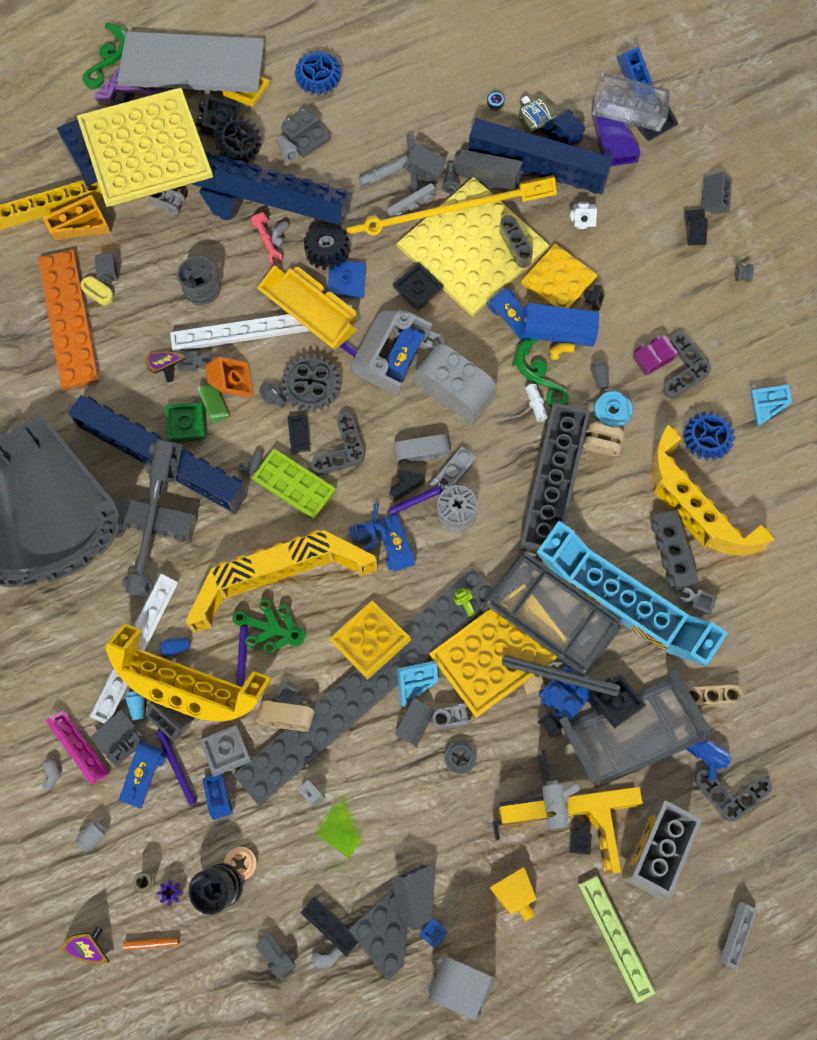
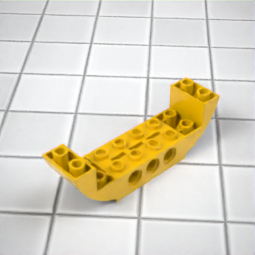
[652,425,775,556]

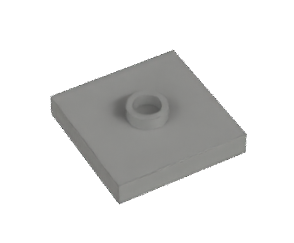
[200,724,251,777]

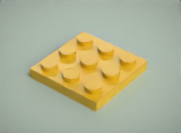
[521,244,598,308]
[329,601,411,680]

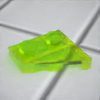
[317,802,361,859]

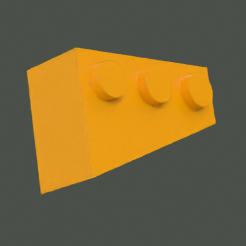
[42,194,111,240]

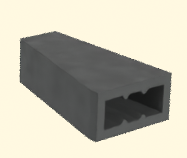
[453,150,523,192]

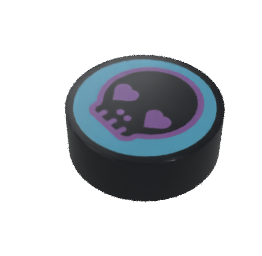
[487,92,505,110]

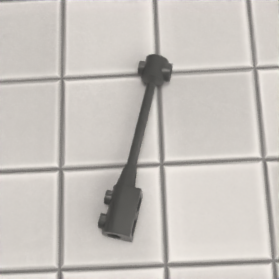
[122,439,183,596]

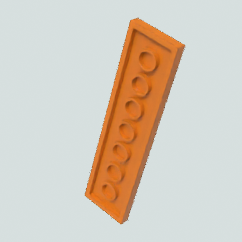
[38,250,99,390]

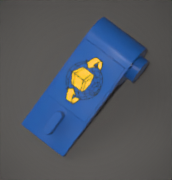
[486,288,528,341]
[386,327,425,383]
[375,514,415,572]
[119,742,167,809]

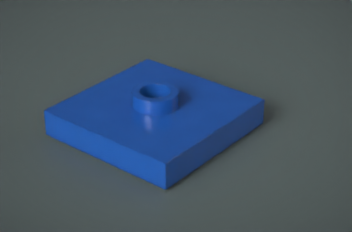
[327,262,366,298]

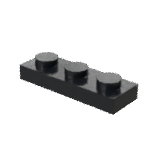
[300,896,358,956]

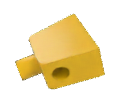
[489,867,537,921]

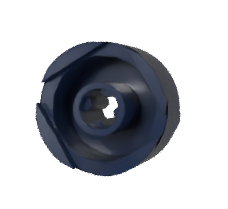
[544,109,585,146]

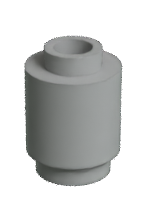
[75,821,106,852]

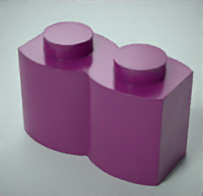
[633,336,678,376]

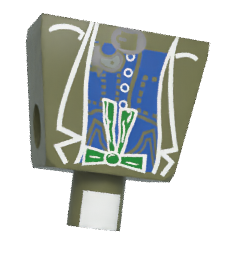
[519,96,558,136]

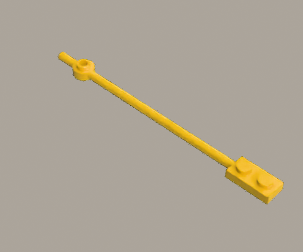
[346,175,557,235]

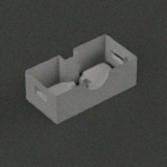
[297,780,325,808]

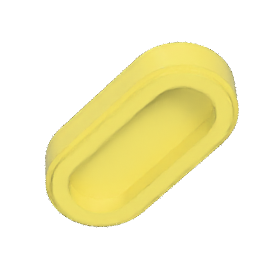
[80,276,114,305]

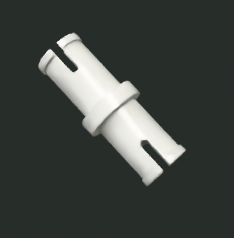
[525,384,548,422]

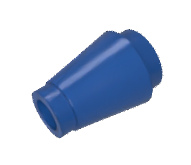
[159,637,190,658]

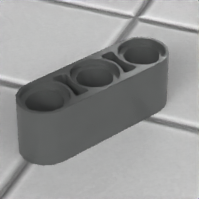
[499,215,533,268]

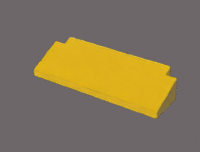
[257,265,358,350]

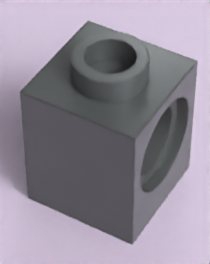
[94,253,118,284]

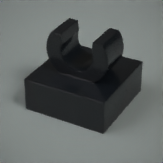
[583,285,605,311]

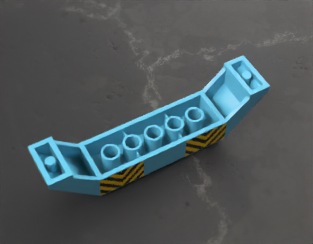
[537,521,728,666]

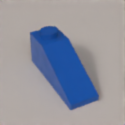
[616,47,657,104]

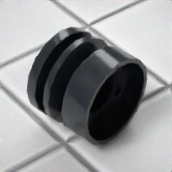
[188,863,243,915]

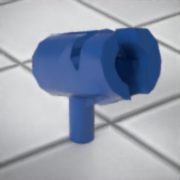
[686,731,732,780]

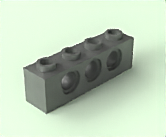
[651,510,699,592]

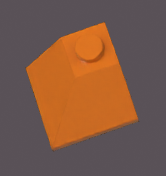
[205,357,253,398]

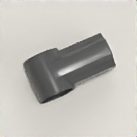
[256,933,296,980]

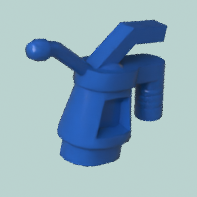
[349,504,388,552]

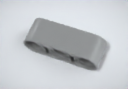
[394,434,451,464]

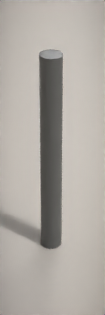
[407,134,419,194]

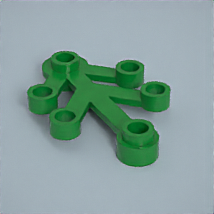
[232,599,305,655]

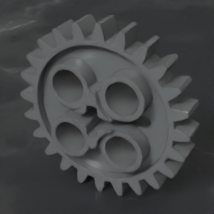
[281,354,341,413]

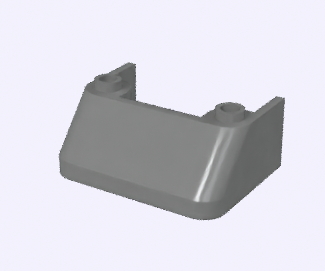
[351,311,433,396]

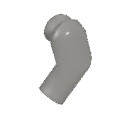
[43,759,60,791]

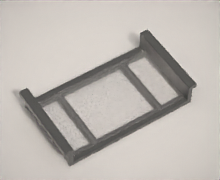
[479,552,622,676]
[559,669,711,789]

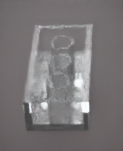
[592,73,670,131]

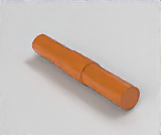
[123,937,179,950]

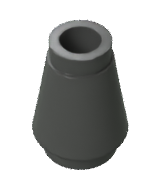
[590,361,609,390]

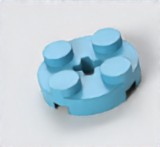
[594,391,632,428]

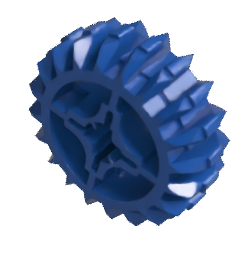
[295,50,342,96]
[683,411,735,461]

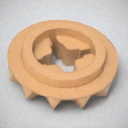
[224,847,257,880]

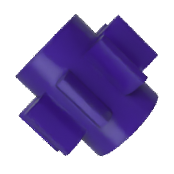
[156,880,184,907]

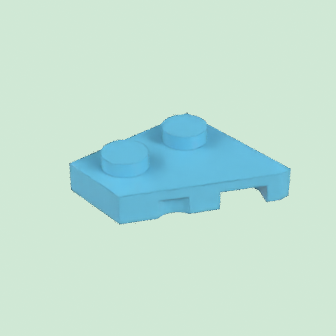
[750,385,792,426]
[397,661,438,707]

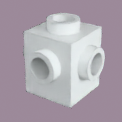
[570,201,597,229]

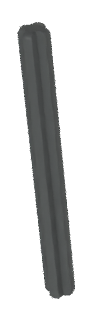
[502,655,620,696]

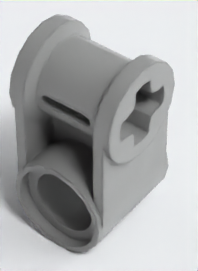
[149,190,185,215]
[431,703,471,730]

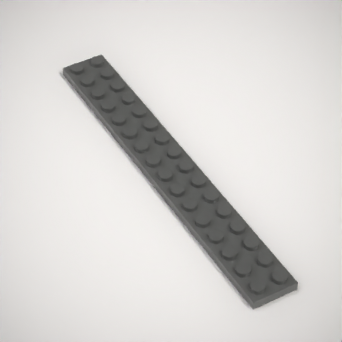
[233,568,499,806]

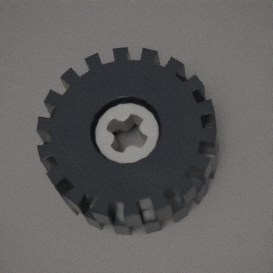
[304,223,350,270]

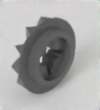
[445,741,477,774]

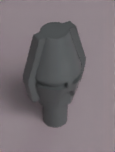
[258,382,286,408]

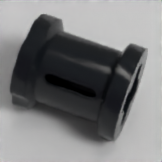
[538,711,563,738]

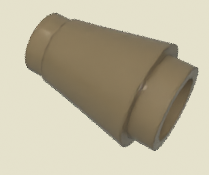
[133,871,154,893]

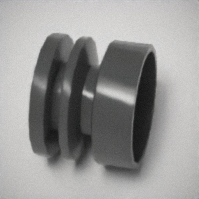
[177,256,221,306]

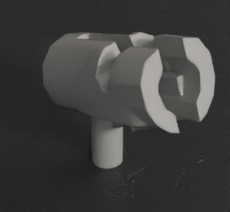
[542,780,580,830]

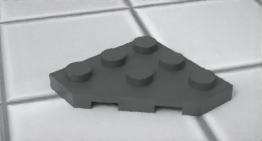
[347,889,407,980]

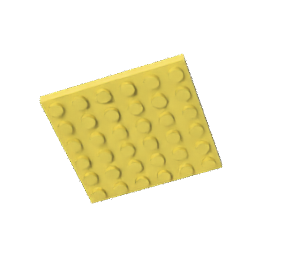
[77,88,213,207]
[397,177,549,317]

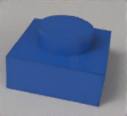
[419,918,448,949]

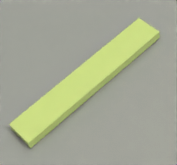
[578,875,656,1003]

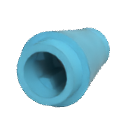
[125,691,145,720]

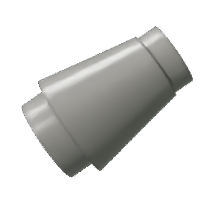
[277,135,299,161]

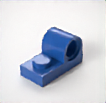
[202,774,233,820]

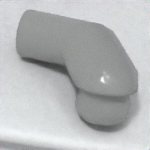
[271,221,289,247]
[311,946,343,968]

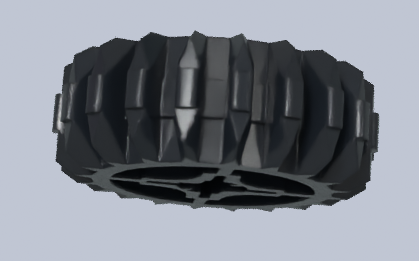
[214,115,262,163]

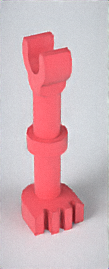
[250,212,282,266]

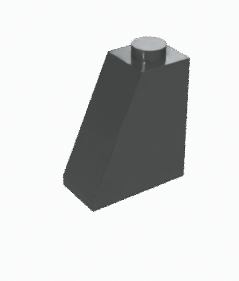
[390,864,435,930]

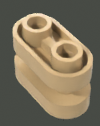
[583,421,625,456]

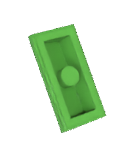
[197,385,229,424]

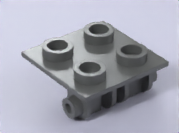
[90,710,147,767]

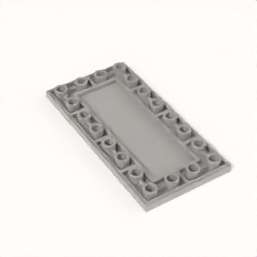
[117,31,264,93]

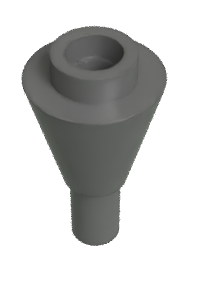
[442,163,460,194]

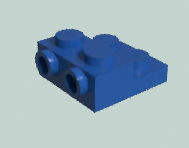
[539,666,591,722]

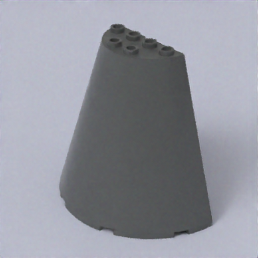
[0,415,119,587]

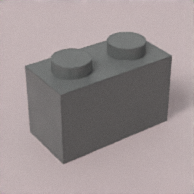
[403,143,447,184]

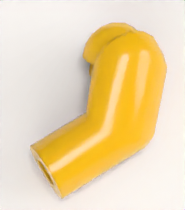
[549,343,575,360]

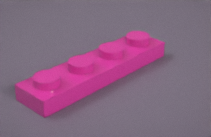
[46,710,110,785]

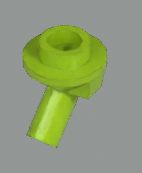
[453,588,475,616]

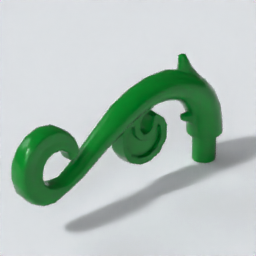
[83,22,126,89]
[512,339,569,408]

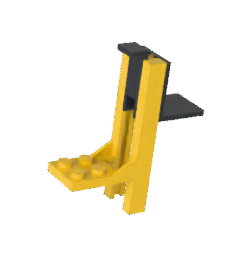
[492,750,643,875]

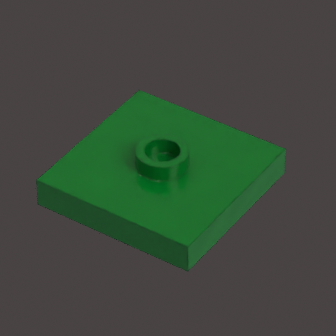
[165,402,205,442]

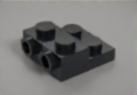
[196,95,240,137]
[587,674,646,729]

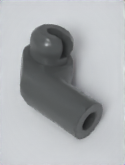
[238,452,263,475]

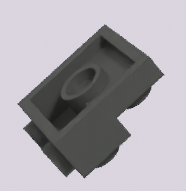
[281,108,331,158]

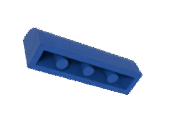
[522,303,599,347]

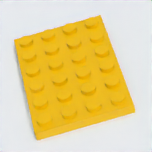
[429,584,568,718]

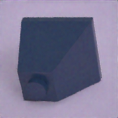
[199,188,243,220]

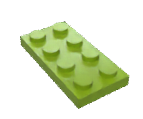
[252,449,336,521]

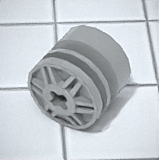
[437,485,478,533]

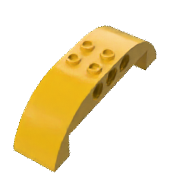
[105,623,271,721]

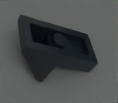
[684,209,708,246]
[389,470,425,503]

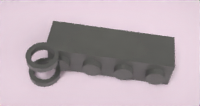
[115,498,197,543]

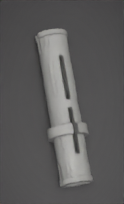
[358,156,407,188]

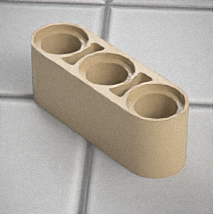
[688,685,742,708]
[255,701,315,732]

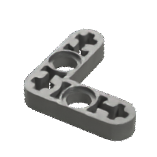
[663,332,711,399]
[311,412,365,475]
[694,770,772,822]

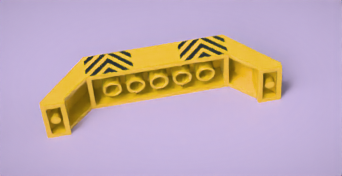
[186,530,378,633]

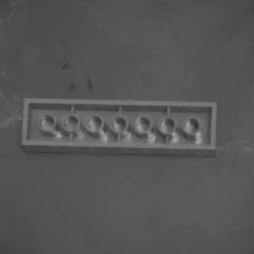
[519,402,590,555]

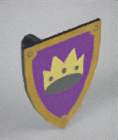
[145,351,187,382]
[61,927,110,964]

